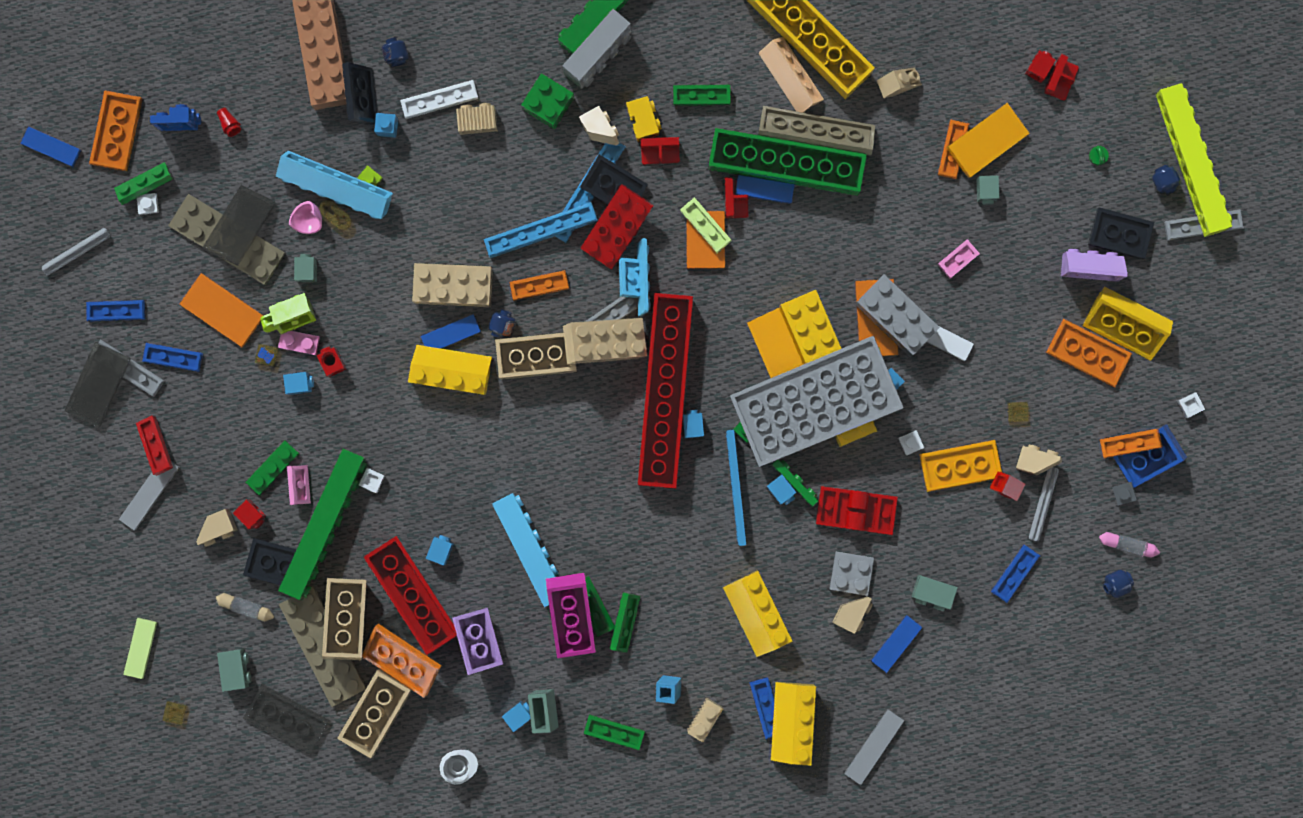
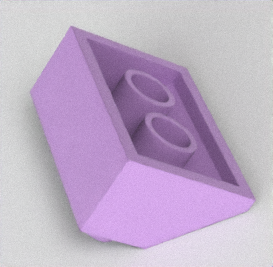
[1061,249,1127,281]
[452,608,503,675]

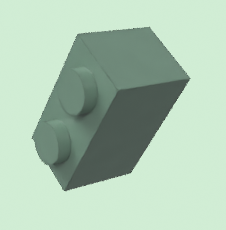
[911,575,958,611]
[217,648,252,692]
[528,689,559,733]

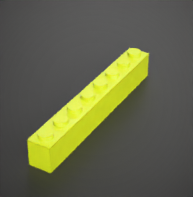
[1156,83,1232,237]

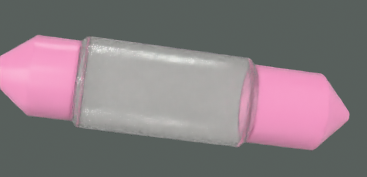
[1099,532,1160,558]

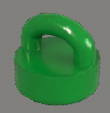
[1089,146,1109,166]

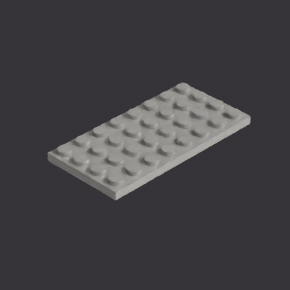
[730,336,904,467]

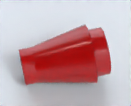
[217,108,241,137]

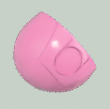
[289,201,322,234]

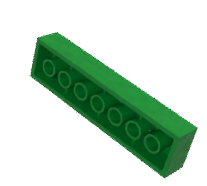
[708,128,867,196]

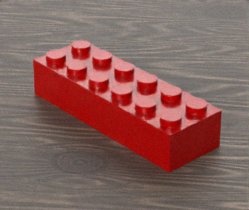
[363,536,457,656]

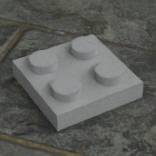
[829,551,874,596]

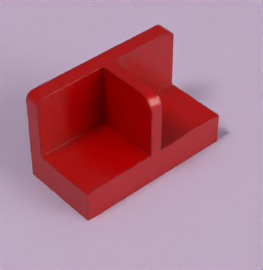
[1044,54,1079,101]
[641,137,680,165]
[725,178,749,219]

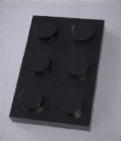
[342,62,377,125]
[579,154,648,205]
[1088,207,1155,260]
[243,538,297,585]

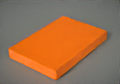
[686,211,725,269]

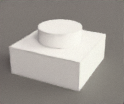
[137,193,159,215]
[1177,392,1205,418]
[898,430,924,455]
[359,468,385,493]

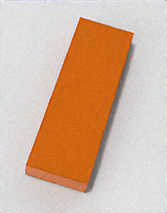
[938,120,969,179]
[509,270,569,301]
[1100,428,1162,458]

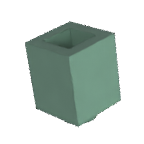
[976,176,999,205]
[294,254,317,282]

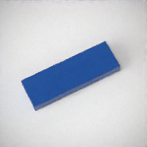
[20,127,81,167]
[735,175,794,204]
[86,300,145,321]
[421,314,481,349]
[142,343,203,372]
[991,545,1040,603]
[871,615,922,673]
[749,677,774,739]

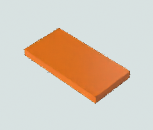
[89,91,143,172]
[180,273,263,347]
[855,279,899,356]
[1046,319,1132,388]
[362,624,442,698]

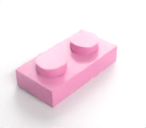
[937,239,980,279]
[278,331,320,355]
[287,465,311,505]

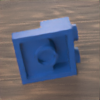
[150,104,201,131]

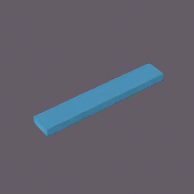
[555,143,625,243]
[484,202,598,258]
[726,430,746,546]

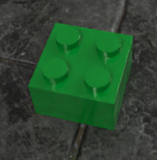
[521,73,574,130]

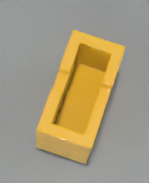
[626,96,661,142]

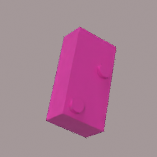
[546,573,596,658]

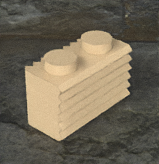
[456,103,498,135]
[687,698,723,742]

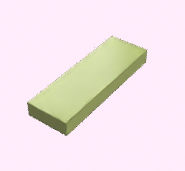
[680,197,732,253]
[123,618,157,679]

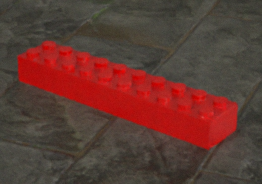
[638,293,693,489]

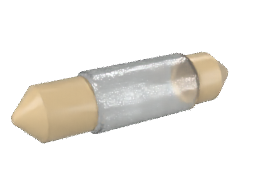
[216,593,274,622]

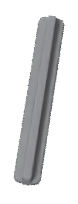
[42,228,110,275]
[1029,467,1059,541]

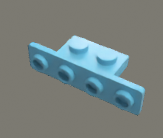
[619,238,651,316]

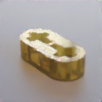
[319,200,352,230]

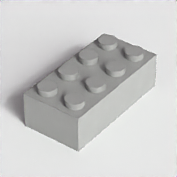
[562,9,631,89]
[855,274,940,357]

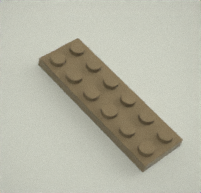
[758,106,875,155]
[168,194,286,285]
[279,586,366,707]

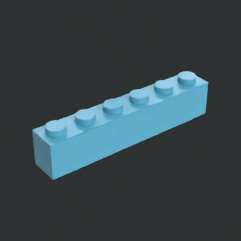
[276,151,393,219]
[492,493,559,607]

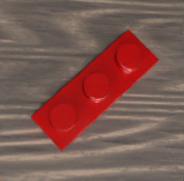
[136,415,173,476]

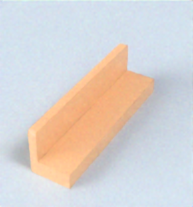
[759,37,824,113]

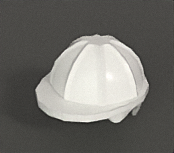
[440,750,478,785]

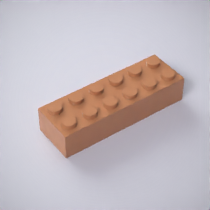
[292,0,346,110]

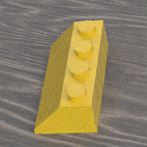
[1083,286,1173,361]
[408,345,492,395]
[723,571,792,657]
[771,682,816,766]

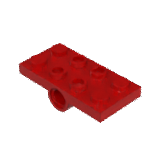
[580,184,654,270]
[816,486,898,535]

